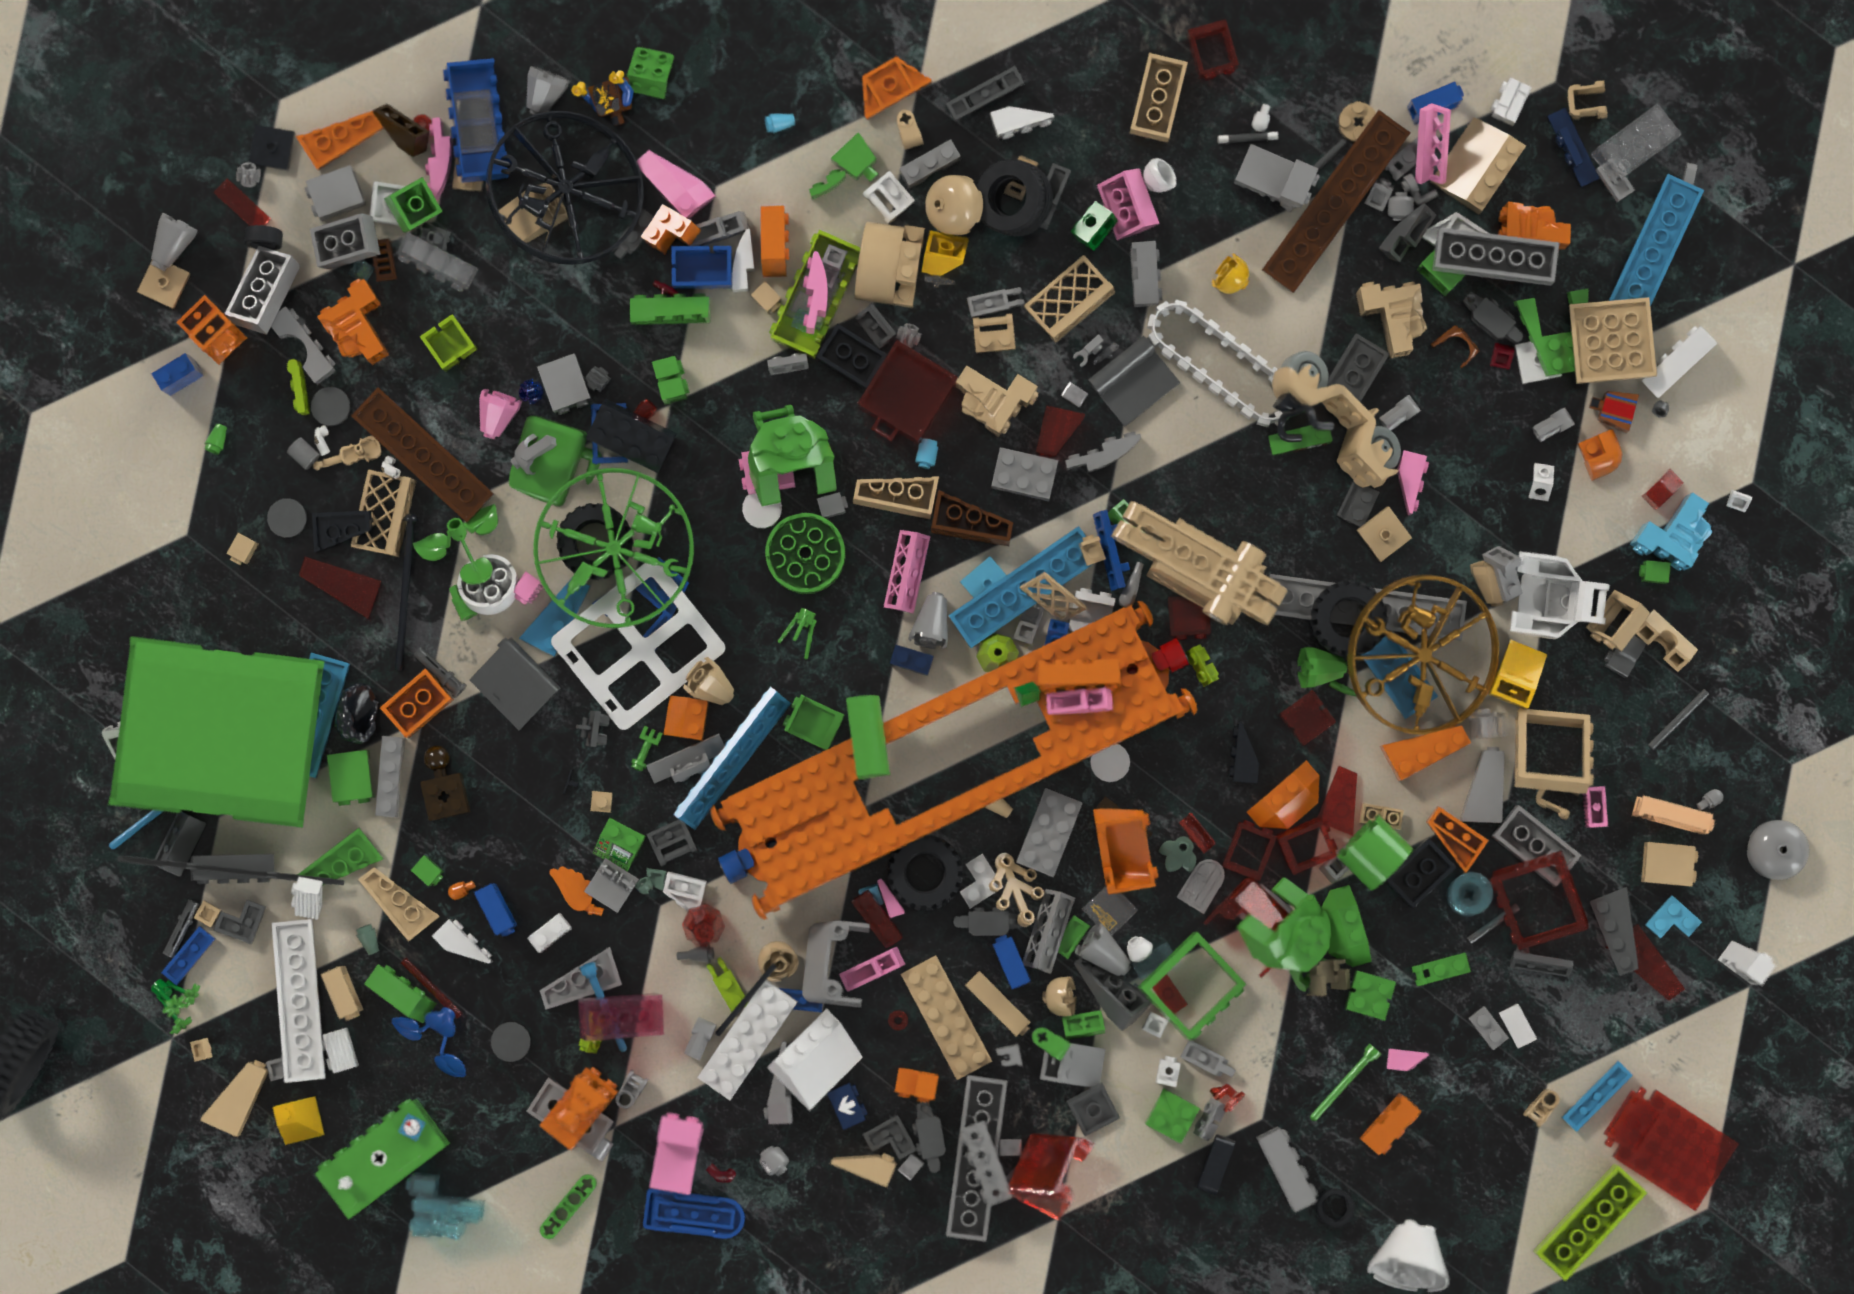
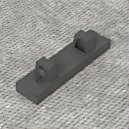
[946,66,1024,122]

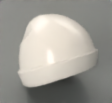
[1143,158,1176,193]

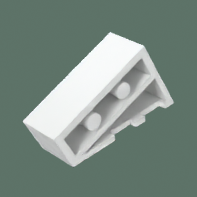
[1718,941,1776,985]

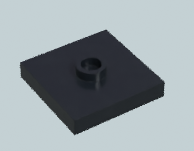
[248,125,295,171]

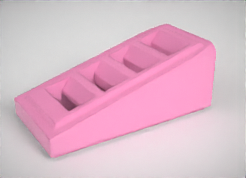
[877,879,905,918]

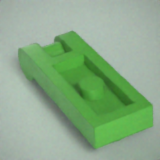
[1412,953,1471,986]

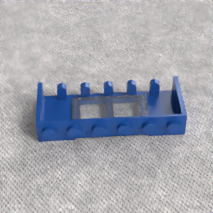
[443,58,509,183]

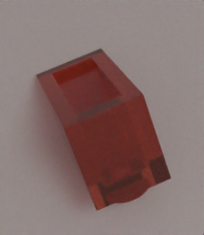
[1641,469,1684,510]

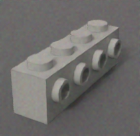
[959,1120,1012,1206]

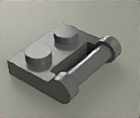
[646,819,697,867]

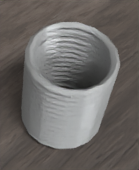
[287,437,320,470]

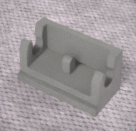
[996,1044,1022,1066]

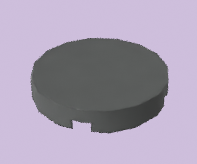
[311,387,351,426]
[267,499,307,538]
[491,1022,531,1062]

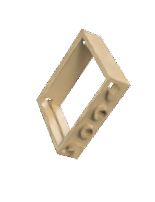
[1515,708,1594,794]

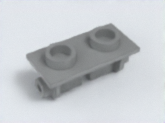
[1193,1098,1227,1141]

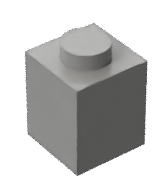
[817,492,848,518]

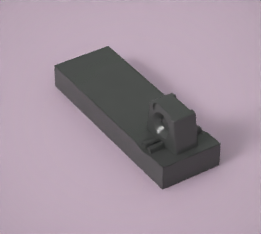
[1510,945,1573,977]

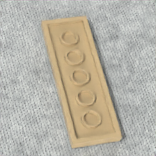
[901,955,992,1080]

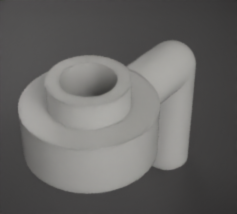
[1401,174,1438,206]

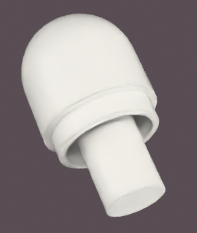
[1252,104,1270,132]

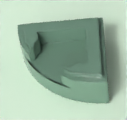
[647,868,667,890]

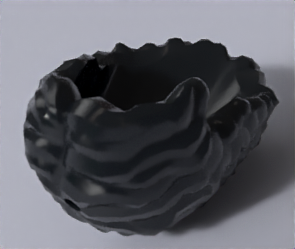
[334,683,379,744]

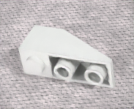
[990,106,1054,139]
[432,919,493,964]

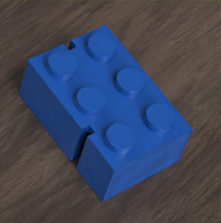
[672,246,732,289]

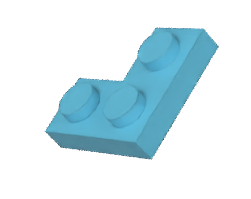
[1645,895,1702,938]

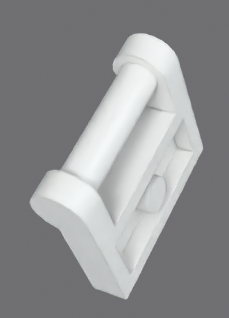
[863,171,915,224]

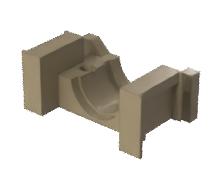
[1306,958,1351,996]

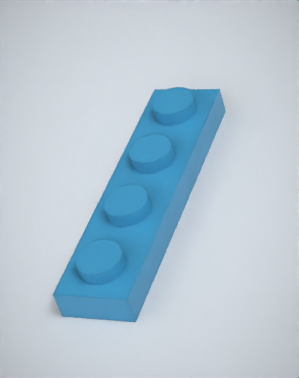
[1562,1061,1633,1132]

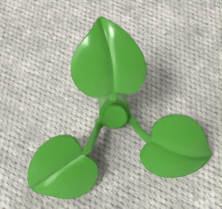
[413,504,498,585]

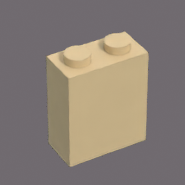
[1641,842,1698,886]

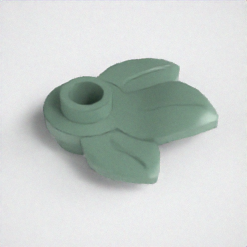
[1159,836,1196,872]

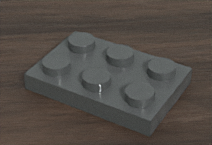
[1327,333,1390,402]

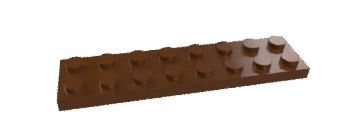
[351,387,494,523]

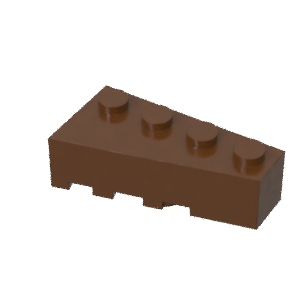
[931,490,1013,547]

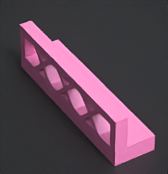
[1415,103,1451,184]
[884,530,930,614]

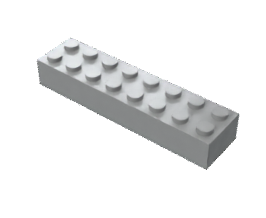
[946,1075,1007,1241]

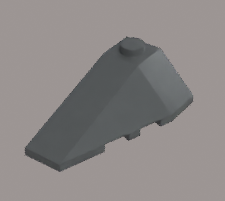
[1074,958,1152,1031]

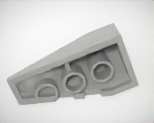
[764,1041,793,1124]

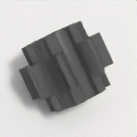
[584,366,611,392]

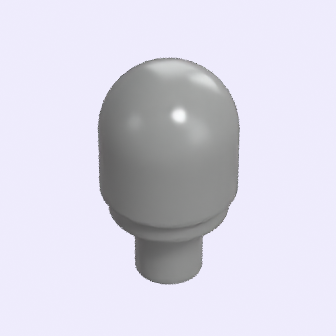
[1697,789,1723,811]

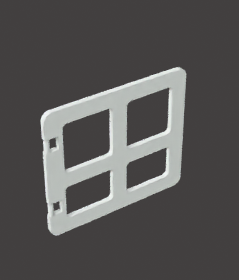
[551,563,725,730]

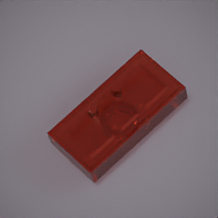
[1179,813,1216,853]
[1152,974,1188,1014]

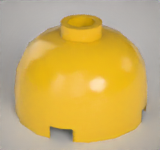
[1212,253,1249,294]

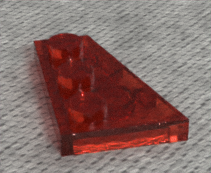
[1316,766,1357,836]

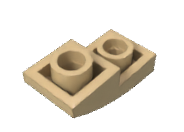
[1359,803,1404,830]

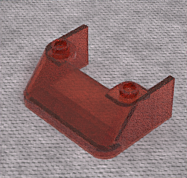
[1203,878,1290,978]

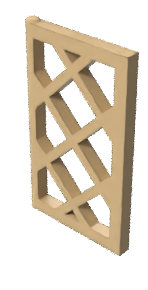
[1020,572,1087,622]

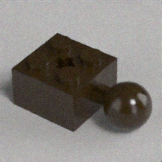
[420,746,471,821]

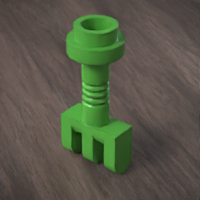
[631,726,663,772]

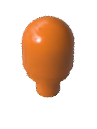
[448,881,476,900]

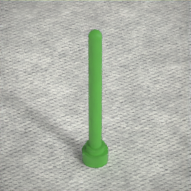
[1310,1044,1381,1121]

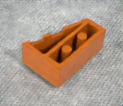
[761,206,789,277]
[1426,806,1489,873]
[1359,1094,1421,1155]

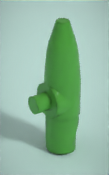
[1328,681,1357,697]

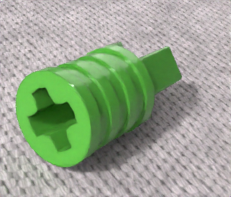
[449,585,477,621]

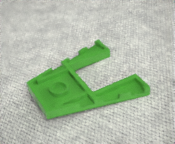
[1514,289,1589,377]

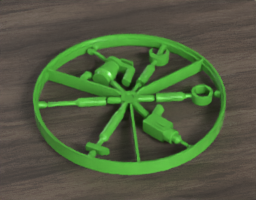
[533,468,694,628]

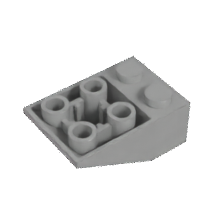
[1040,1043,1106,1087]

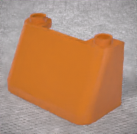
[1093,808,1158,895]

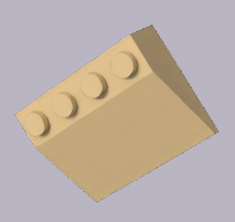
[1430,117,1526,215]

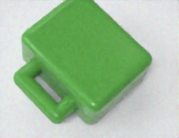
[509,415,602,507]

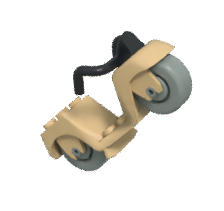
[1272,351,1401,488]

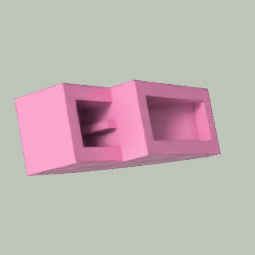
[1047,688,1113,715]
[839,946,905,992]

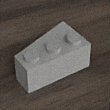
[1130,241,1162,307]

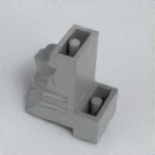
[1234,144,1320,211]

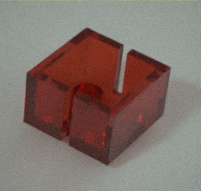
[1279,690,1336,746]

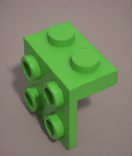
[627,47,674,99]

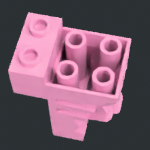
[650,1113,704,1195]

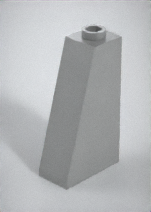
[1460,747,1504,823]

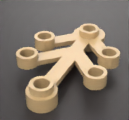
[989,853,1044,927]

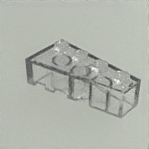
[394,232,478,292]

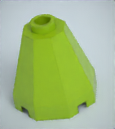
[976,633,1019,672]

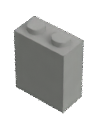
[305,165,366,221]
[537,354,592,415]

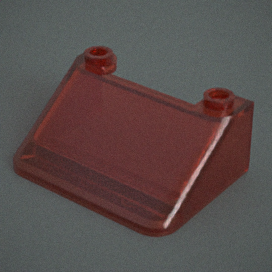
[1008,1133,1095,1219]

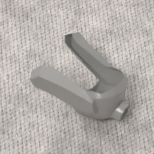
[510,434,557,475]

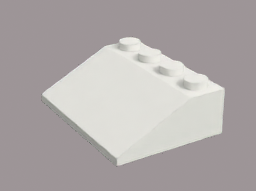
[767,1009,863,1111]

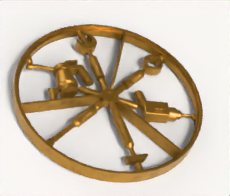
[1348,575,1499,735]

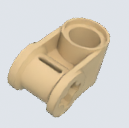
[897,110,923,150]
[1523,1089,1560,1127]

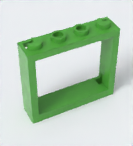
[1137,932,1246,1040]

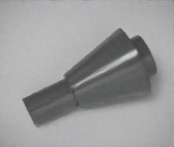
[677,943,714,963]

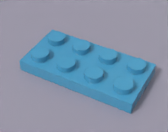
[1360,631,1438,719]

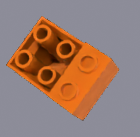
[1498,202,1571,250]
[317,279,389,365]
[176,295,247,365]
[539,1067,619,1150]

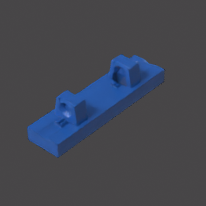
[1093,510,1130,591]

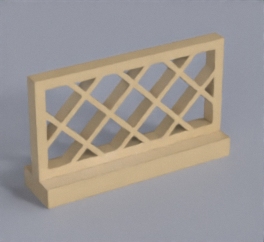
[1024,255,1115,343]
[351,470,416,557]

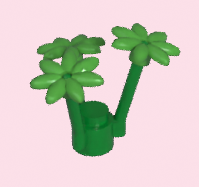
[151,979,200,1034]

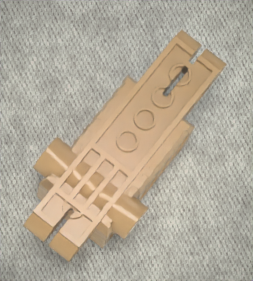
[1111,501,1288,625]

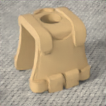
[1568,81,1607,120]
[1536,789,1580,821]

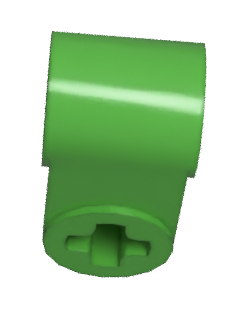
[1032,1028,1071,1061]

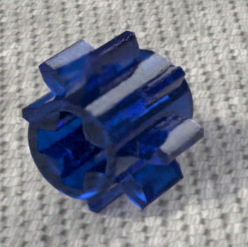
[519,379,543,405]

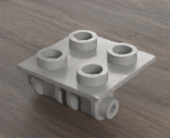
[584,858,639,913]

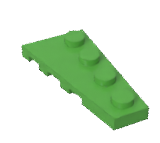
[297,827,384,886]

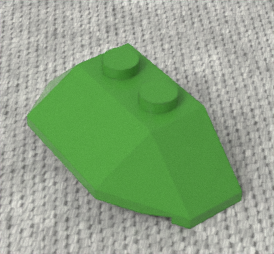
[1321,885,1372,967]

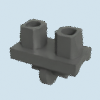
[414,222,451,251]
[576,711,610,747]

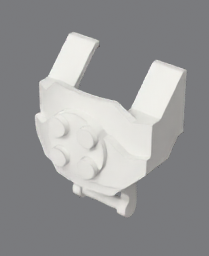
[1510,552,1610,639]

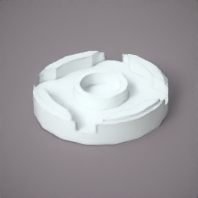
[742,493,782,529]
[1090,744,1130,782]

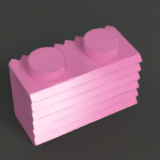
[513,571,543,605]
[1582,786,1608,828]

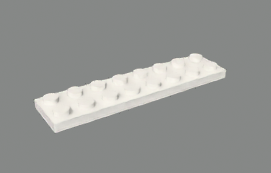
[272,919,326,1083]

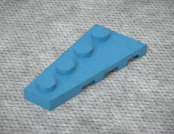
[519,579,591,657]

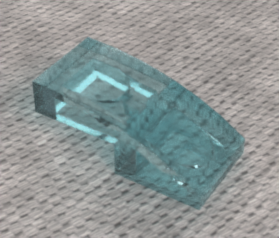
[1131,942,1173,980]

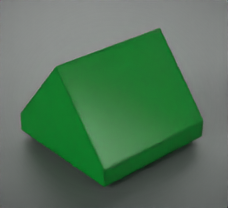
[1014,681,1040,707]

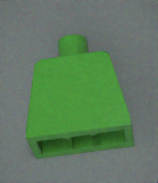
[831,133,879,182]

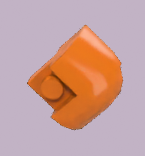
[1578,429,1623,481]

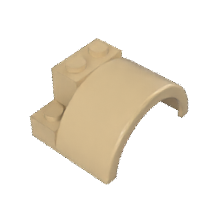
[855,222,925,308]

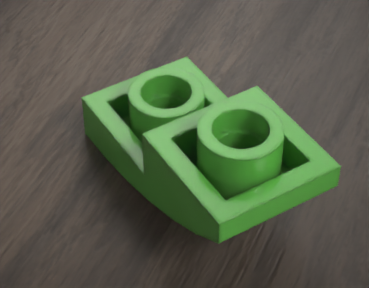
[809,169,846,199]

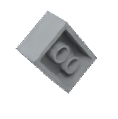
[310,213,380,270]
[991,447,1058,501]

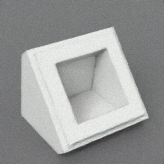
[1726,490,1752,512]

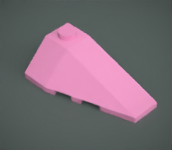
[637,151,716,219]

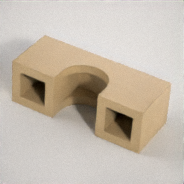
[1635,610,1698,672]

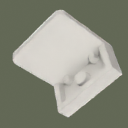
[1069,588,1115,632]

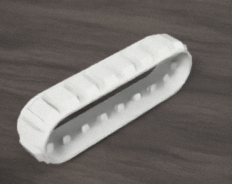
[1147,300,1289,427]

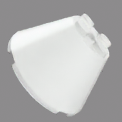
[1368,1220,1449,1292]

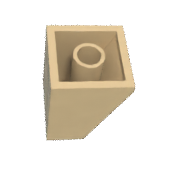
[499,183,568,243]

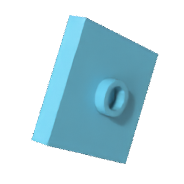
[960,556,1006,598]

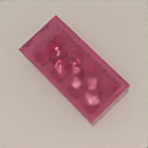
[578,993,664,1041]

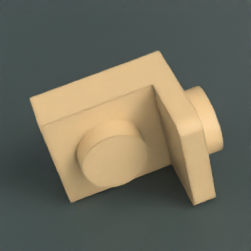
[1079,534,1106,566]

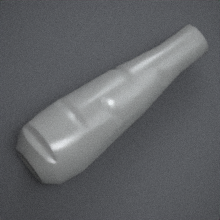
[1119,562,1144,608]

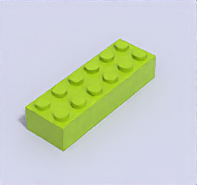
[1533,1163,1647,1281]

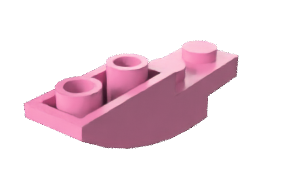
[425,117,452,200]
[803,251,828,335]

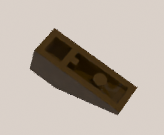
[373,103,430,157]

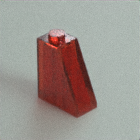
[1036,405,1085,459]

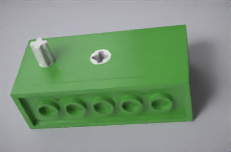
[315,1099,450,1219]

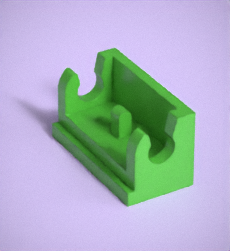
[1062,1010,1105,1040]

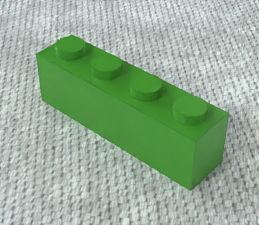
[630,293,711,325]

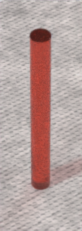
[401,957,463,1019]

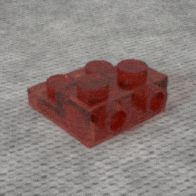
[1168,596,1211,640]

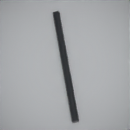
[715,963,777,1036]

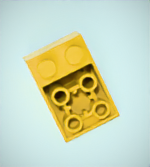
[1488,639,1547,709]

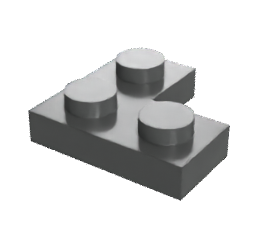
[214,900,266,944]
[863,1115,917,1160]

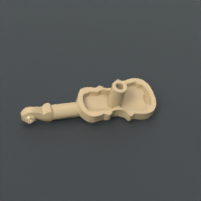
[313,436,382,471]

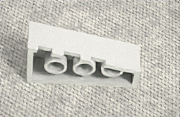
[1642,325,1717,398]

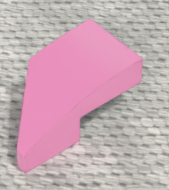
[1387,1049,1429,1071]

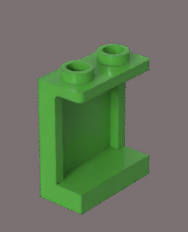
[783,694,845,750]
[327,750,375,806]

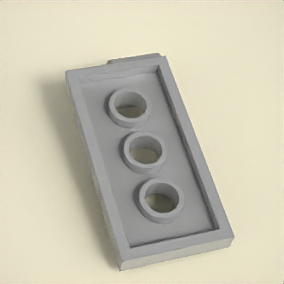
[526,1078,614,1161]

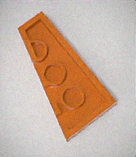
[296,111,384,170]

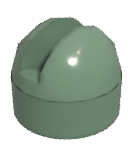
[635,877,653,894]

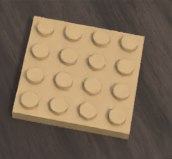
[1569,297,1657,384]

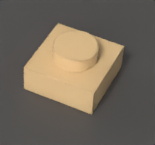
[591,791,613,813]
[194,900,222,928]
[190,1038,212,1061]

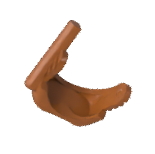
[1430,325,1480,369]

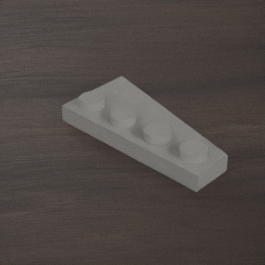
[540,947,622,1009]

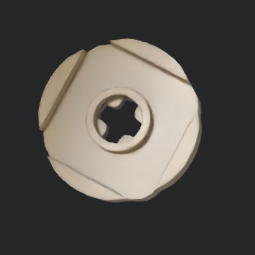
[1339,102,1376,142]

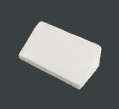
[1499,1004,1537,1048]

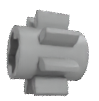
[236,163,261,187]
[896,323,922,348]

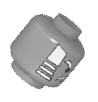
[759,1146,789,1176]

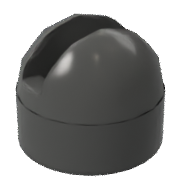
[1652,400,1669,418]

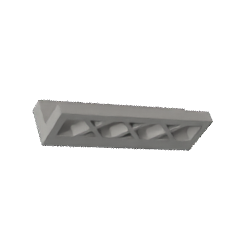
[1022,889,1075,974]

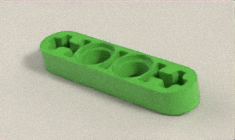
[540,1174,597,1239]

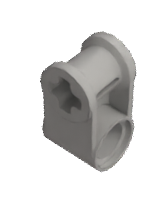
[616,1069,649,1109]

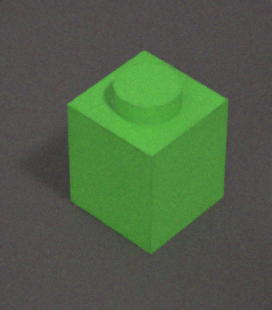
[1639,560,1670,584]
[411,855,444,886]

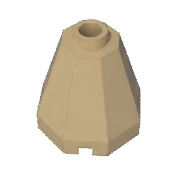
[1470,560,1504,606]
[683,657,734,705]

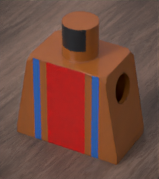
[1589,391,1639,433]

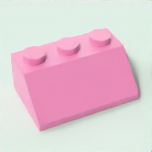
[1097,168,1159,240]

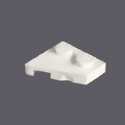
[663,872,707,919]

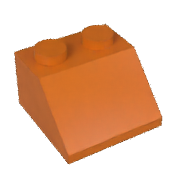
[664,696,709,741]

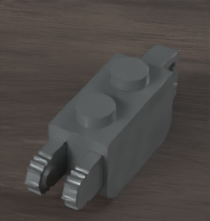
[1463,292,1523,344]
[953,907,1022,936]
[912,1102,946,1173]

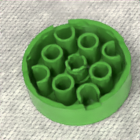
[765,513,846,594]

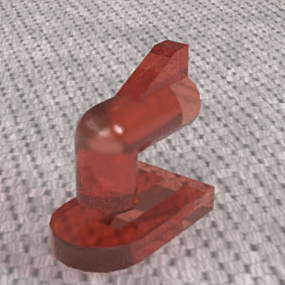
[1209,1084,1245,1112]

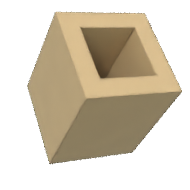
[751,281,782,314]
[227,533,258,565]

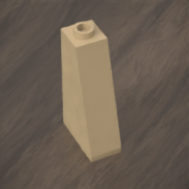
[200,1060,268,1137]

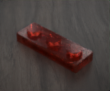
[214,179,271,226]
[852,889,903,949]

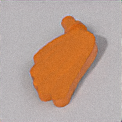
[549,866,604,916]

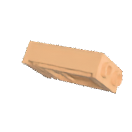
[1632,796,1715,834]

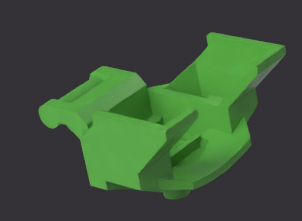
[748,405,837,506]
[1237,878,1331,991]

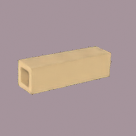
[966,971,1030,1036]

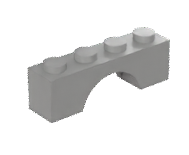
[271,306,336,385]
[375,736,405,817]

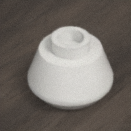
[1127,936,1153,962]

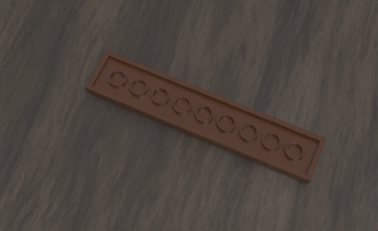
[1262,110,1411,293]

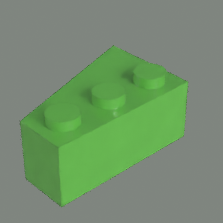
[365,965,437,1023]

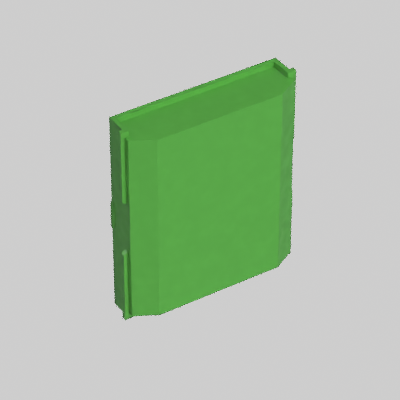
[109,637,324,828]

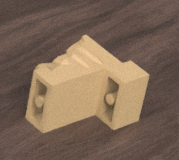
[1356,282,1427,359]
[956,365,1039,437]

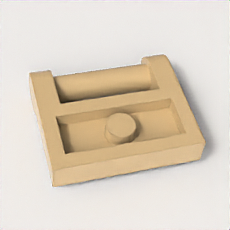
[973,314,1015,353]

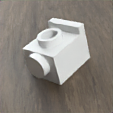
[1156,1056,1181,1087]

